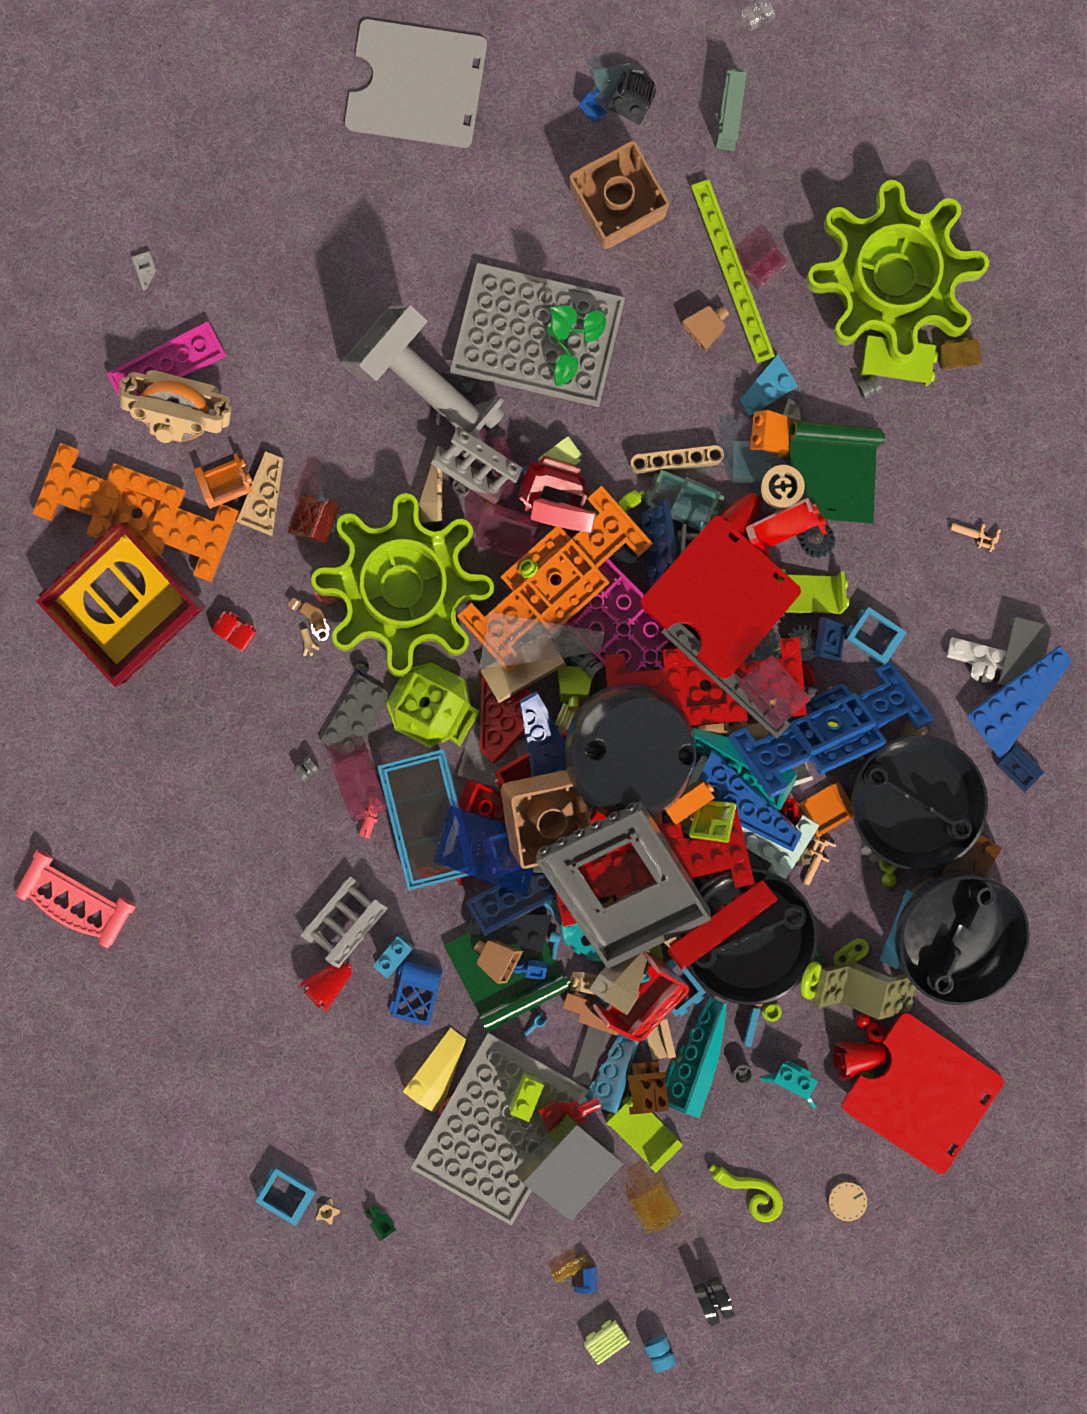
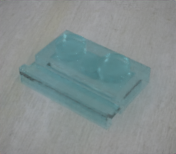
[592,62,631,99]

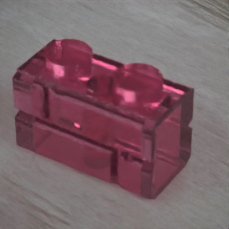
[745,247,788,290]

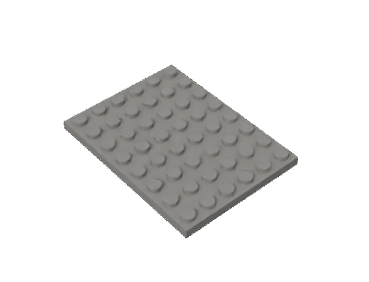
[450,263,625,407]
[411,1032,589,1226]

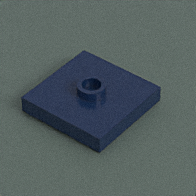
[814,617,847,662]

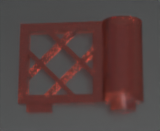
[288,494,340,544]

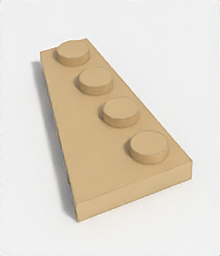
[237,451,284,537]

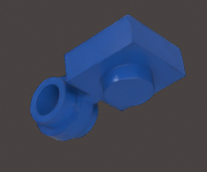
[513,958,548,980]

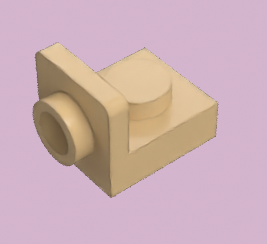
[570,972,598,995]

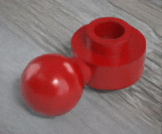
[855,1012,886,1043]

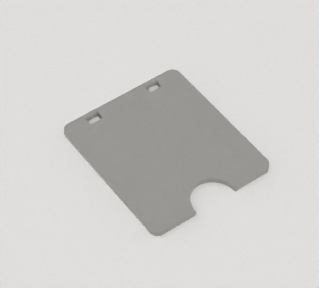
[345,19,487,148]

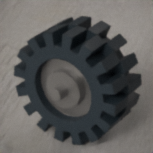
[800,525,836,559]
[788,625,818,661]

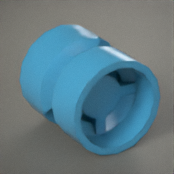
[643,1336,677,1373]

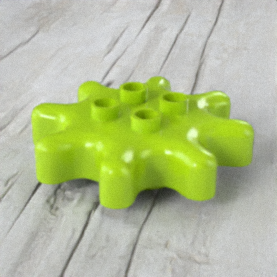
[806,180,989,364]
[311,493,494,677]

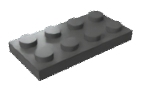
[320,675,391,760]

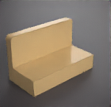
[647,1017,676,1060]

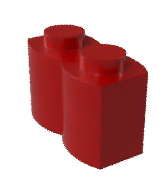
[211,611,257,652]

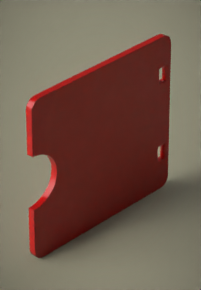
[640,516,801,679]
[841,1012,1004,1174]

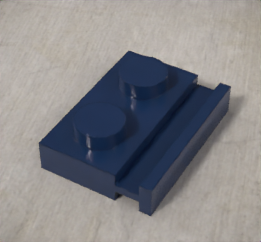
[996,745,1044,792]

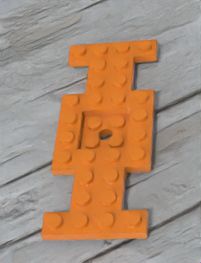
[32,443,239,583]
[457,486,653,673]

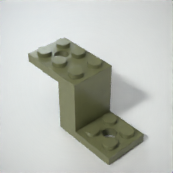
[813,961,916,1020]

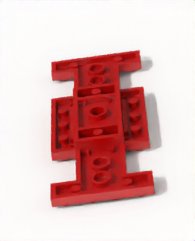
[605,637,807,726]
[555,807,755,927]

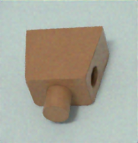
[682,306,729,352]
[474,940,523,984]

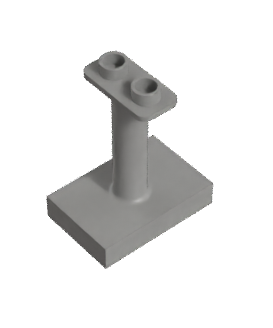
[340,305,505,458]

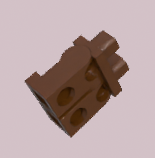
[627,1061,669,1115]

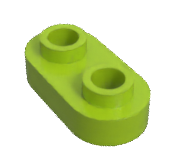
[833,938,869,965]

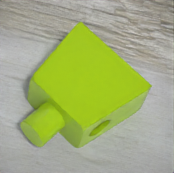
[557,666,593,711]

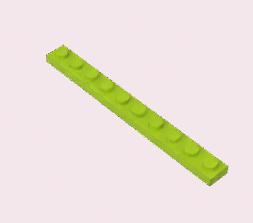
[691,179,775,364]

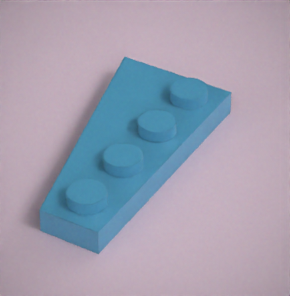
[582,1034,639,1114]

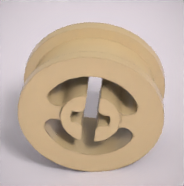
[761,465,805,509]

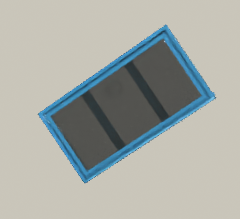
[378,749,476,890]

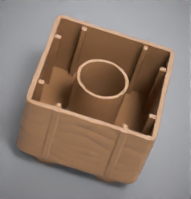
[569,141,669,249]
[501,770,591,869]

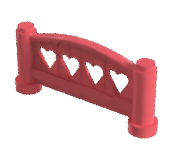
[15,849,137,948]

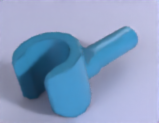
[549,931,561,960]
[524,1012,548,1036]

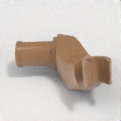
[288,598,329,641]

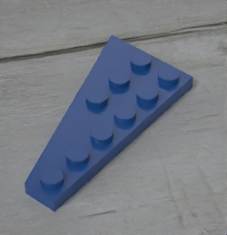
[966,645,1072,760]
[519,691,567,777]
[697,750,802,852]

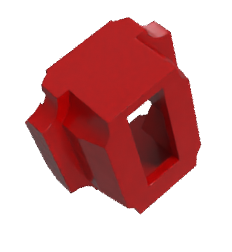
[518,456,589,513]

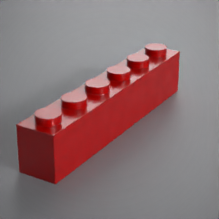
[668,880,777,971]

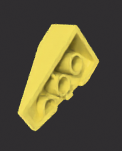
[403,1028,466,1113]

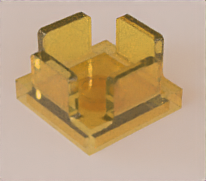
[628,1180,682,1234]

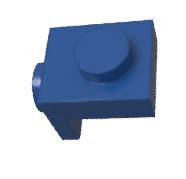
[579,89,607,122]

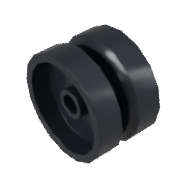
[693,1275,736,1327]

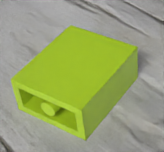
[509,1072,544,1122]

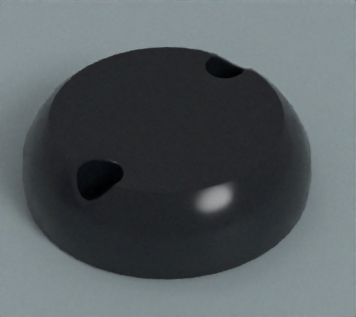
[565,683,696,817]
[851,735,988,871]
[681,868,818,1005]
[895,871,1030,1005]

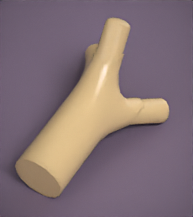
[301,628,320,656]

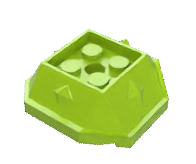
[386,663,470,748]

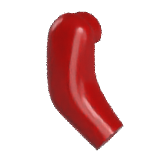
[802,662,819,686]

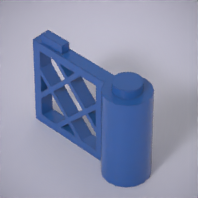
[389,961,443,1026]

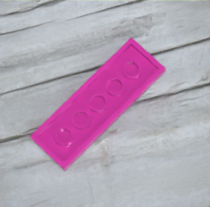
[107,321,226,397]

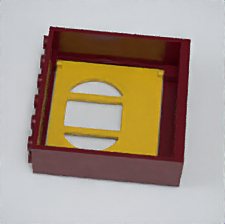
[36,522,206,687]

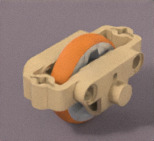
[119,370,231,443]

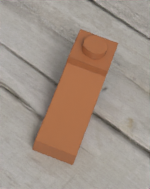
[563,991,619,1035]

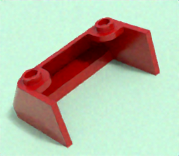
[592,951,689,1041]

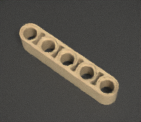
[630,445,724,474]

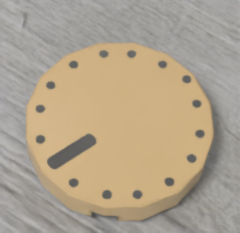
[828,1182,867,1221]

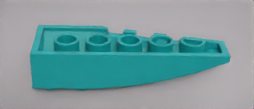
[693,728,798,810]
[665,998,727,1118]

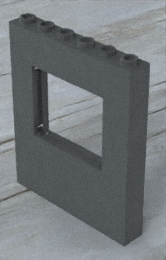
[536,801,711,969]

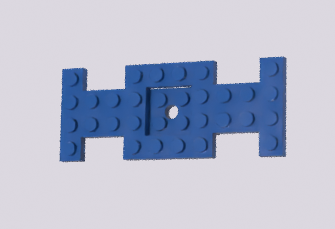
[728,662,934,798]

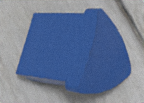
[574,1265,598,1294]

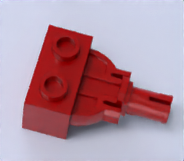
[538,1097,602,1133]

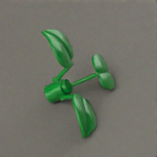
[547,305,606,386]

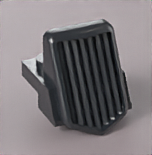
[606,69,656,125]

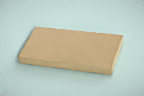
[480,632,566,703]

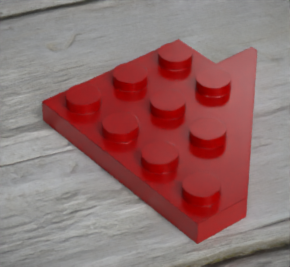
[480,675,548,764]

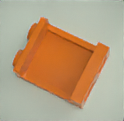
[750,410,797,459]
[194,453,253,509]
[799,781,852,838]

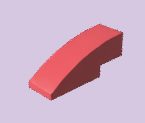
[531,498,596,532]

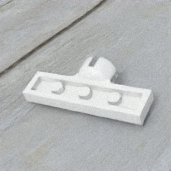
[947,637,1006,683]

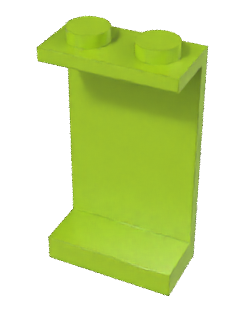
[860,335,938,386]
[773,569,849,614]
[606,1095,683,1173]

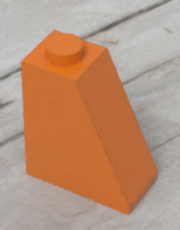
[666,779,714,825]

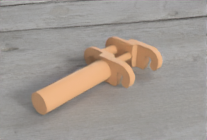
[950,523,1001,552]
[803,838,836,885]

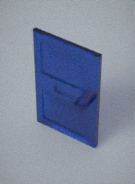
[432,805,534,894]

